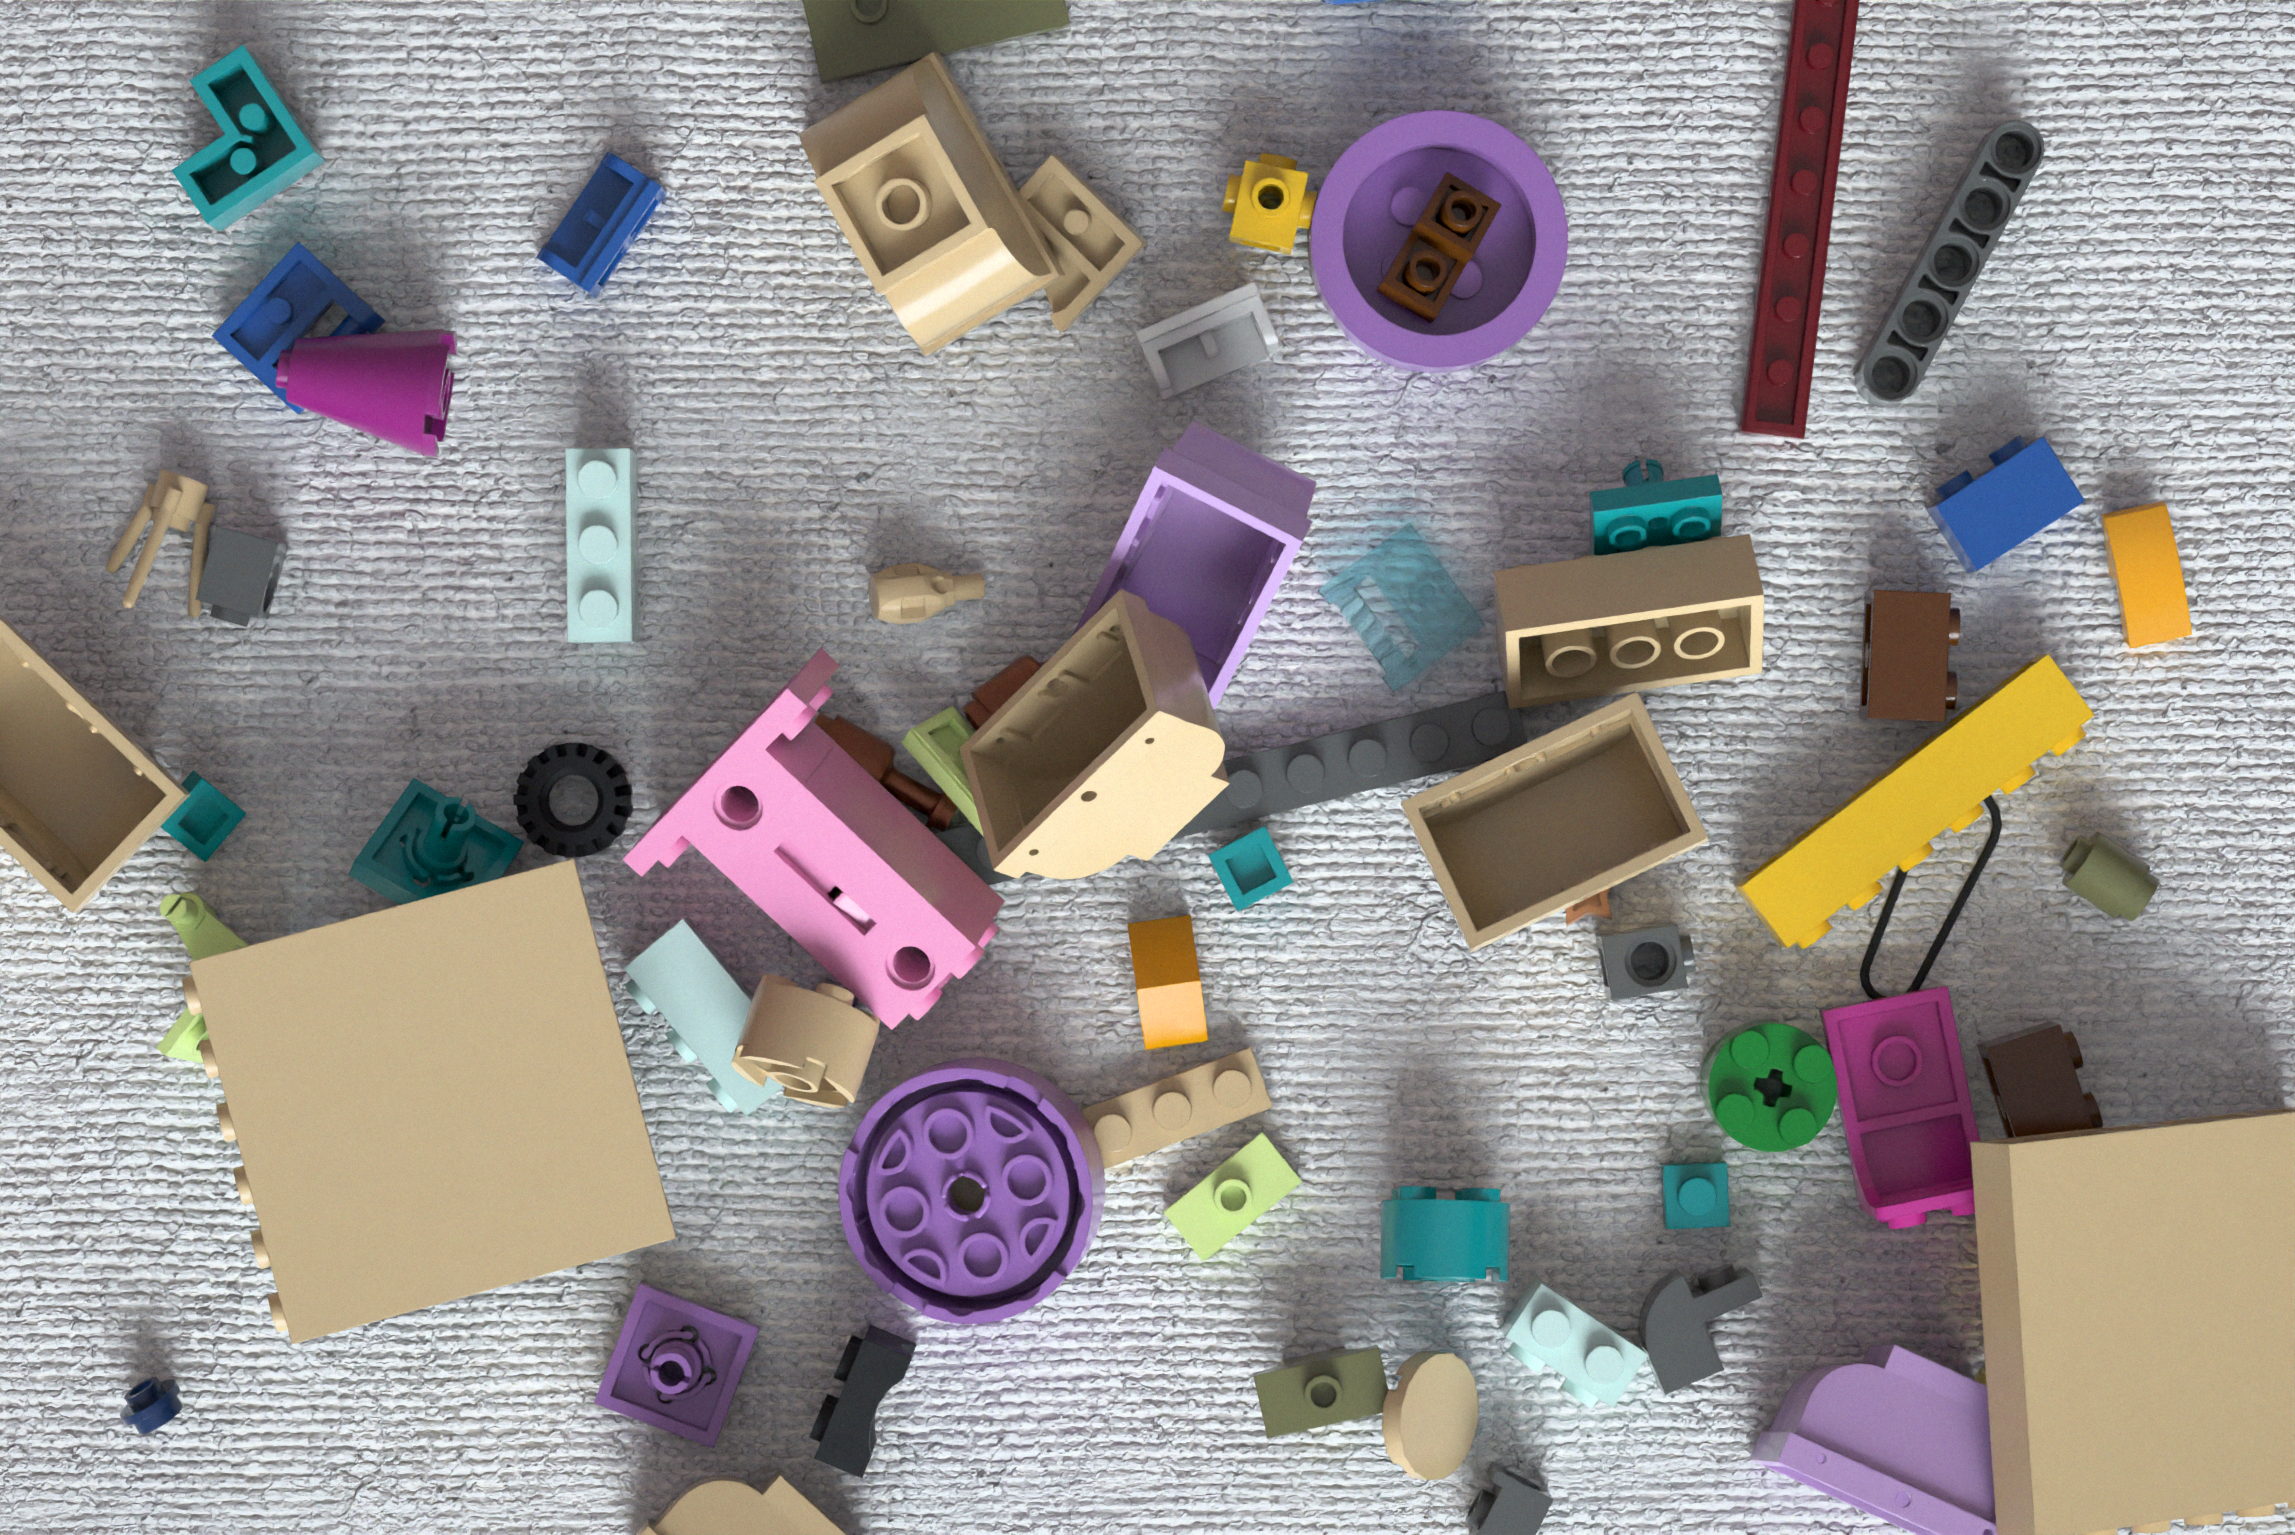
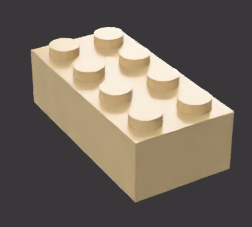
[1493,534,1764,709]

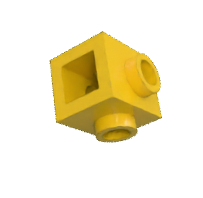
[1222,153,1317,255]

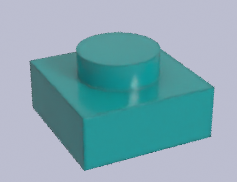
[160,770,247,862]
[1208,826,1294,912]
[1661,1161,1730,1230]

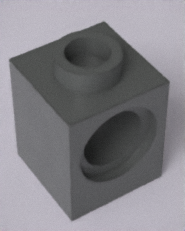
[195,525,288,627]
[1595,922,1696,1000]

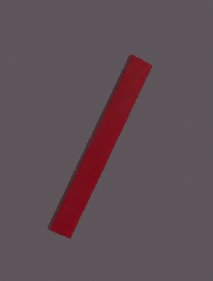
[1738,0,1860,441]

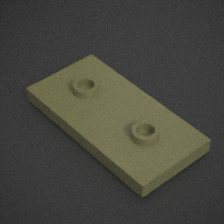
[803,0,1070,84]

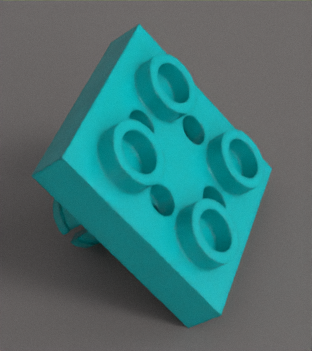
[1590,459,1722,556]
[349,778,524,905]

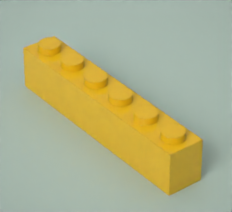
[1734,654,2095,950]

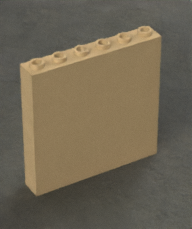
[182,859,676,1344]
[1970,1107,2295,1535]

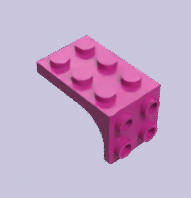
[1819,985,1980,1229]

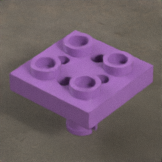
[594,1281,761,1449]

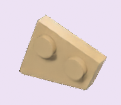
[1018,154,1148,332]

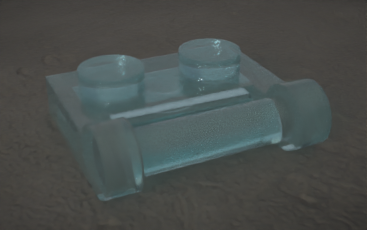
[1318,522,1486,693]

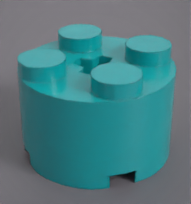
[1380,1186,1510,1282]

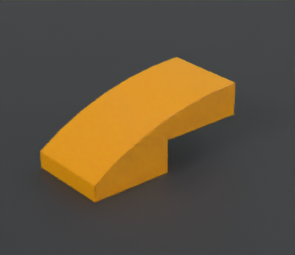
[2101,501,2192,649]

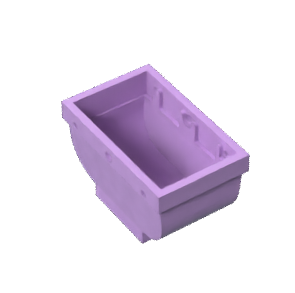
[1073,420,1316,709]
[1749,1344,1998,1535]

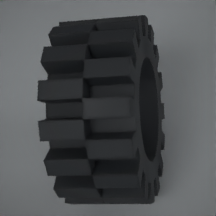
[513,743,633,858]

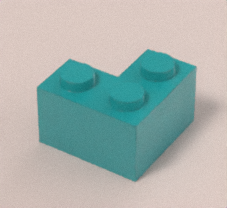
[172,45,326,232]

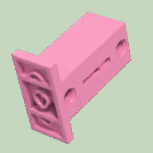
[622,648,1005,1030]

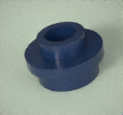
[120,1376,183,1434]

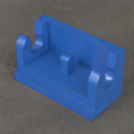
[536,152,667,298]

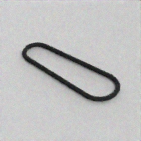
[1860,795,2002,999]

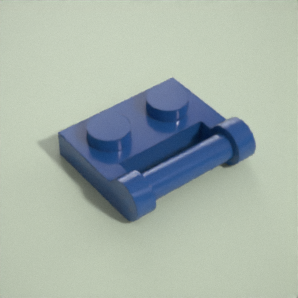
[212,242,385,415]

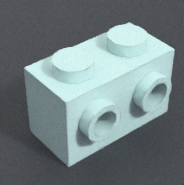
[1500,1276,1648,1408]

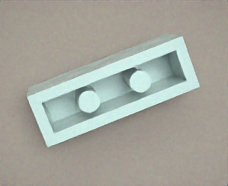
[565,448,639,644]
[624,917,783,1116]

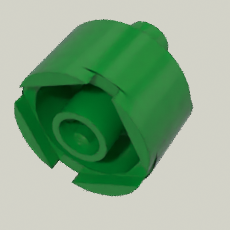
[1700,1020,1837,1152]

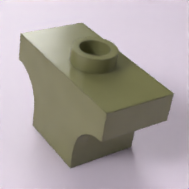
[1253,1345,1388,1439]

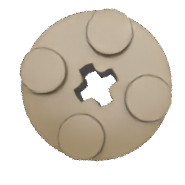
[731,974,880,1108]

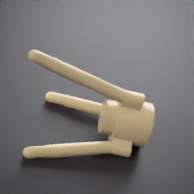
[106,469,216,618]

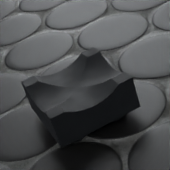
[809,1325,917,1478]

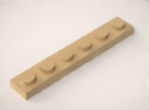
[951,1046,1273,1211]

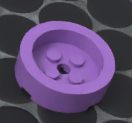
[1308,110,1568,373]
[838,1057,1106,1324]

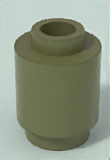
[2059,832,2159,922]

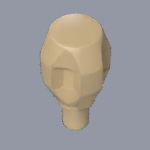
[868,562,985,625]

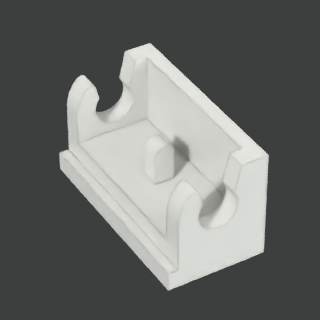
[1136,282,1280,401]

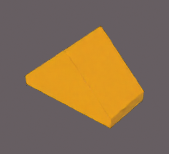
[1127,915,1208,1050]

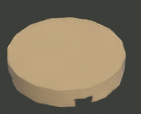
[1382,1351,1479,1480]

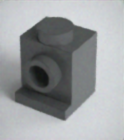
[1465,1462,1554,1535]

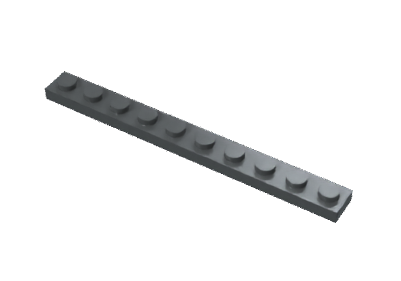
[933,691,1528,885]

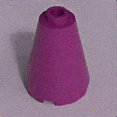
[276,329,457,457]

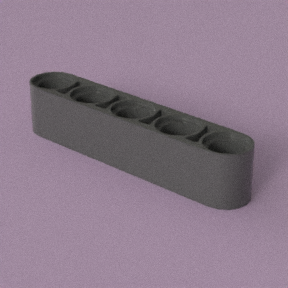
[1854,120,2045,407]

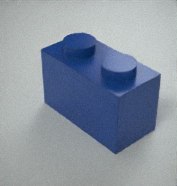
[1926,435,2085,573]

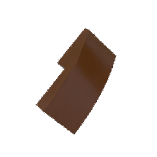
[1376,172,1502,323]

